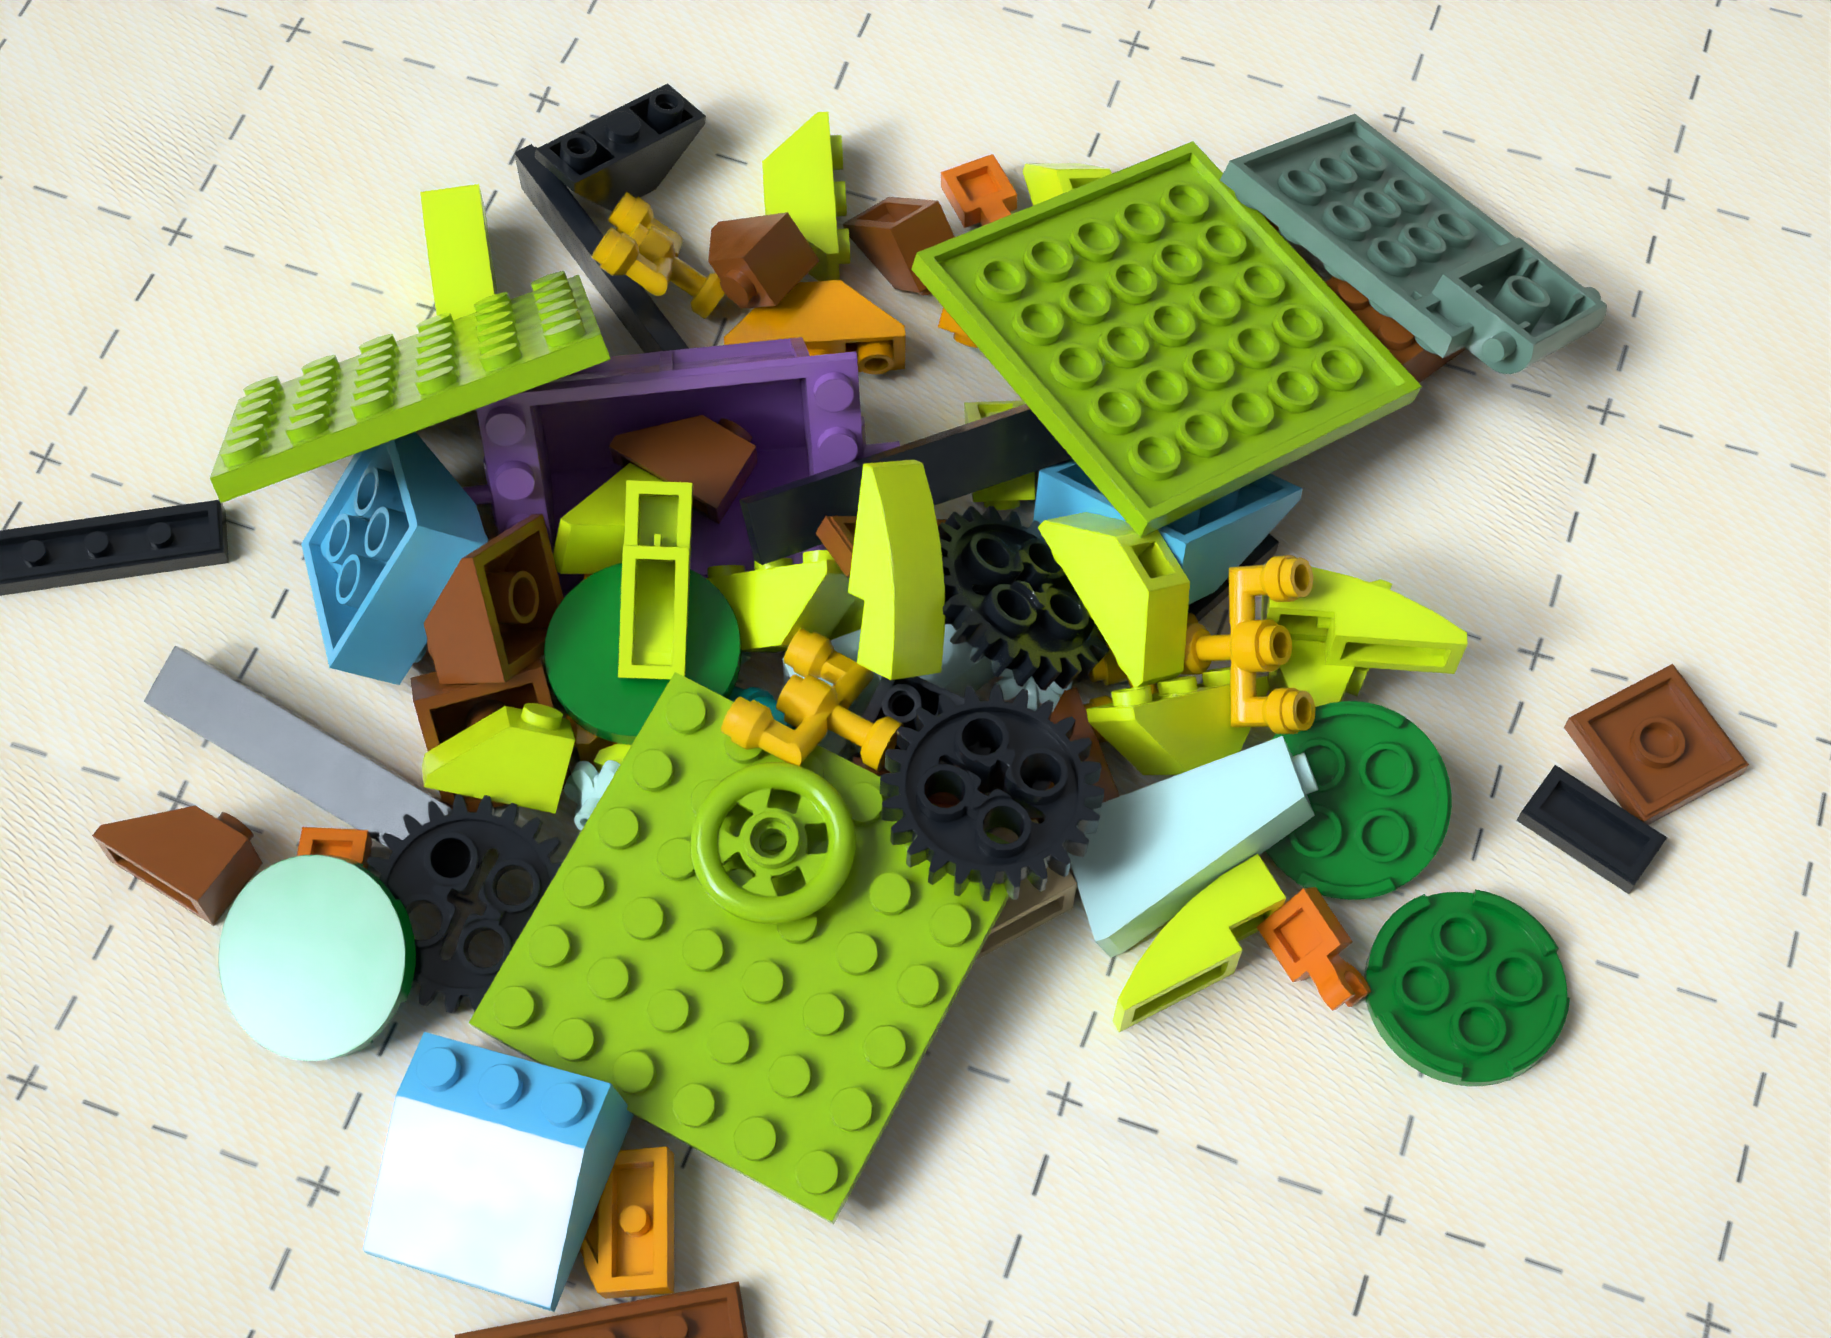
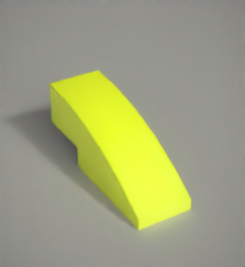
[420,184,498,320]
[848,460,945,680]
[618,480,693,679]
[1261,567,1468,674]
[1113,854,1286,1032]

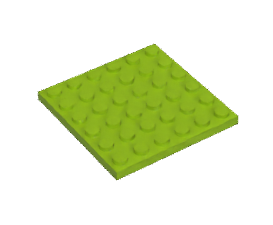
[911,141,1422,537]
[210,271,611,503]
[469,672,1010,1225]

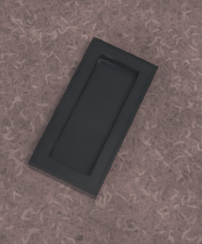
[1516,765,1667,894]

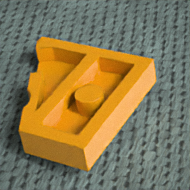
[580,1146,674,1299]

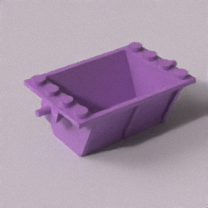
[462,337,900,598]

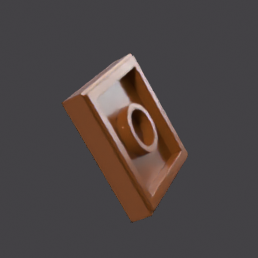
[1564,664,1749,825]

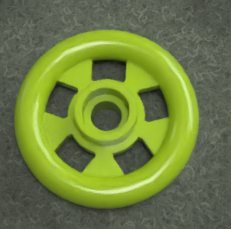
[691,762,856,924]

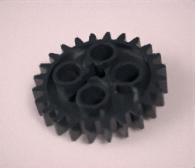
[938,506,1109,691]
[880,684,1104,902]
[367,795,563,1014]

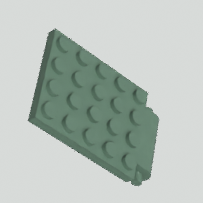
[1220,114,1607,374]

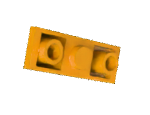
[724,280,906,375]

